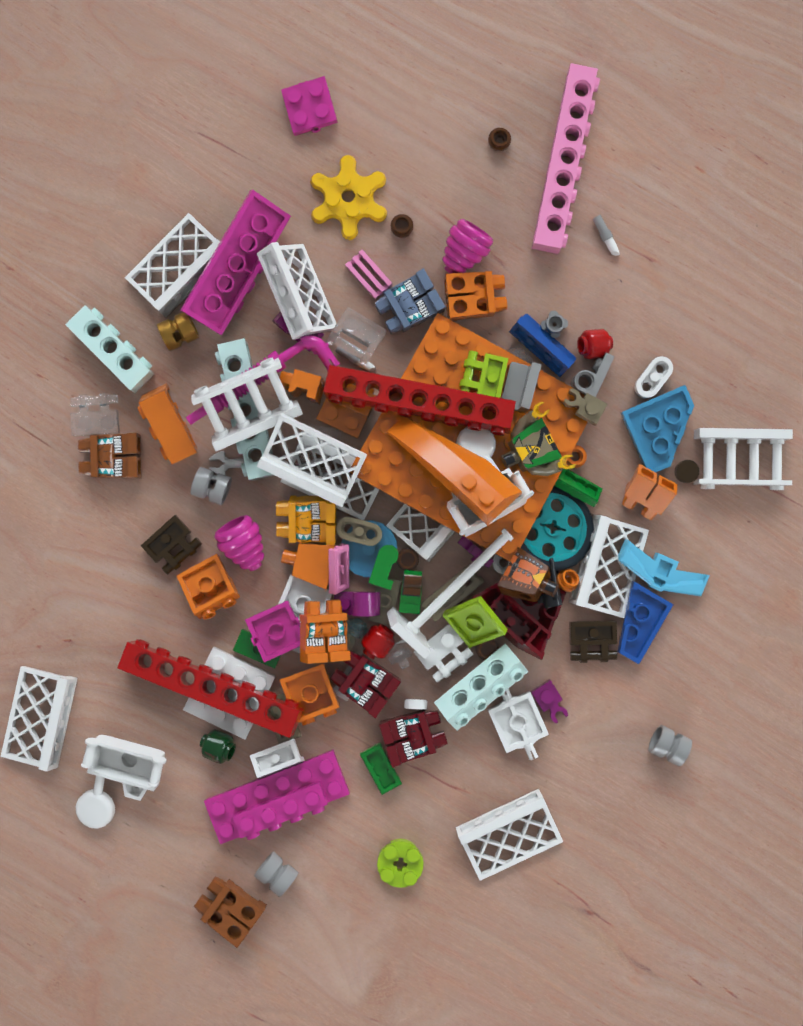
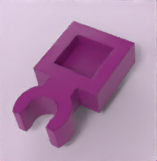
[457,536,494,568]
[530,679,568,723]

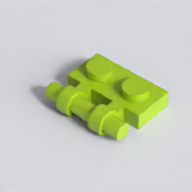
[459,351,509,398]

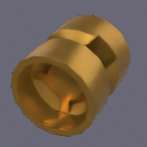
[157,312,200,351]

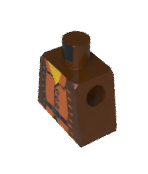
[498,547,559,603]

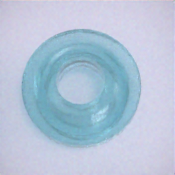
[347,618,368,639]

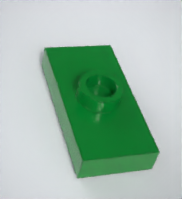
[554,469,602,507]
[233,629,281,669]
[360,742,402,795]

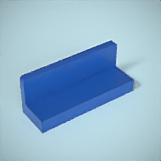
[509,314,576,377]

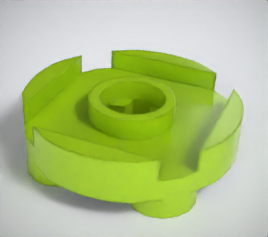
[377,839,423,888]

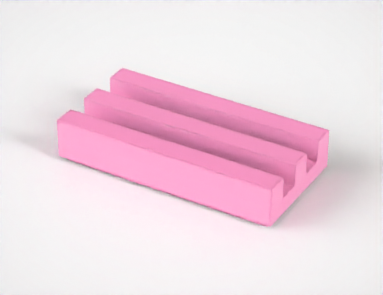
[345,250,392,300]
[329,543,349,595]

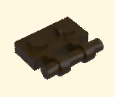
[141,515,202,575]
[569,620,617,663]

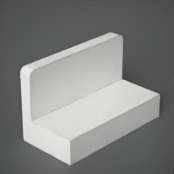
[250,739,305,778]

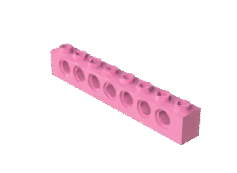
[531,63,600,254]

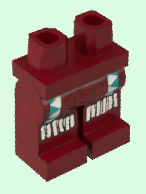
[330,650,401,719]
[379,709,448,768]

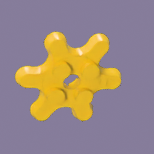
[310,155,387,240]

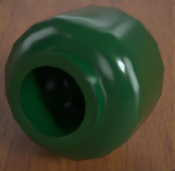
[200,729,236,764]

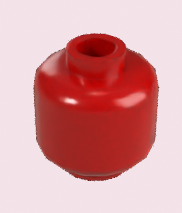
[577,329,613,360]
[361,624,395,659]

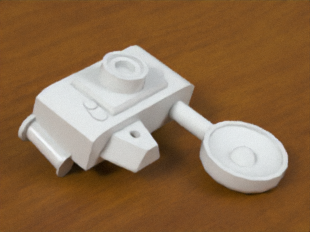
[447,427,534,537]
[76,735,167,829]

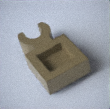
[563,389,607,426]

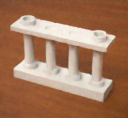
[191,358,303,451]
[693,428,793,490]

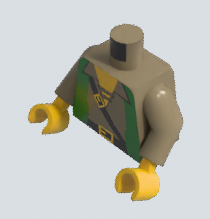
[501,402,576,476]

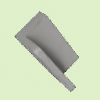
[501,362,542,414]

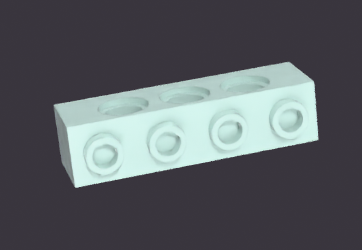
[65,305,154,393]
[434,643,529,730]

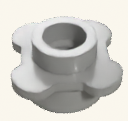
[541,311,568,338]

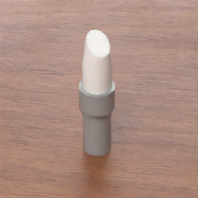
[592,215,620,256]
[335,344,376,372]

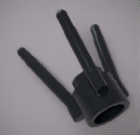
[537,558,563,609]

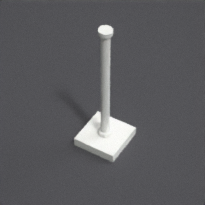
[387,528,514,659]

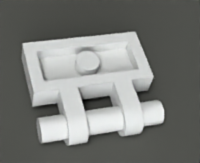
[413,624,474,683]

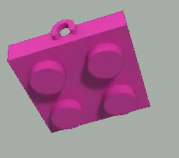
[281,76,338,136]
[245,600,300,662]

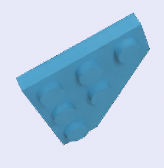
[621,385,694,472]

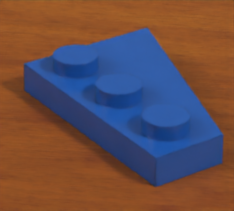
[617,581,674,664]

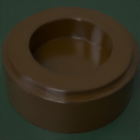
[675,460,699,483]

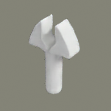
[209,451,253,475]

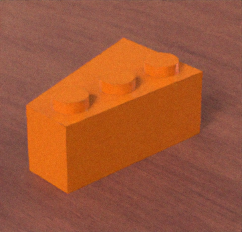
[137,383,198,464]

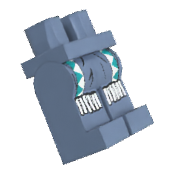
[375,268,445,334]

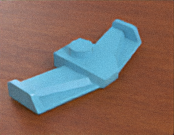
[618,539,710,596]

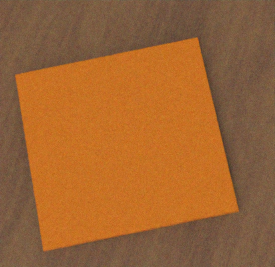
[349,313,588,562]

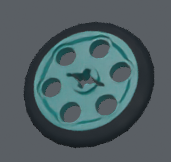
[521,486,594,571]

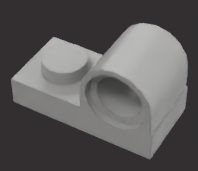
[571,353,615,397]

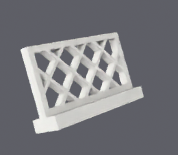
[125,213,220,318]
[257,242,338,340]
[257,414,367,507]
[280,433,379,520]
[386,504,455,562]
[569,515,649,618]
[1,666,78,771]
[456,789,563,881]

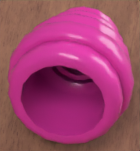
[442,219,493,273]
[214,515,264,571]

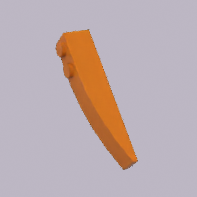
[387,417,522,526]

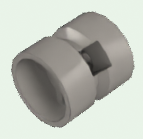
[190,467,232,505]
[648,725,692,767]
[254,851,298,897]

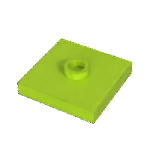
[442,596,507,648]

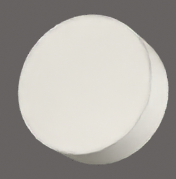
[404,699,428,709]

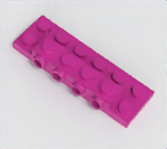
[180,189,291,335]
[204,749,350,844]

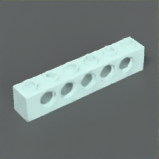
[215,338,275,481]

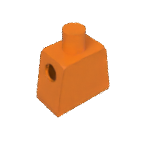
[281,543,336,589]

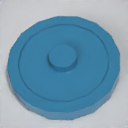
[341,520,397,577]

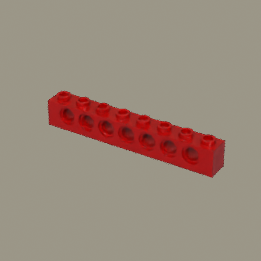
[323,365,516,436]
[117,639,303,738]

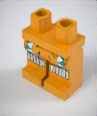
[276,496,336,545]

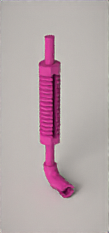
[186,336,340,425]

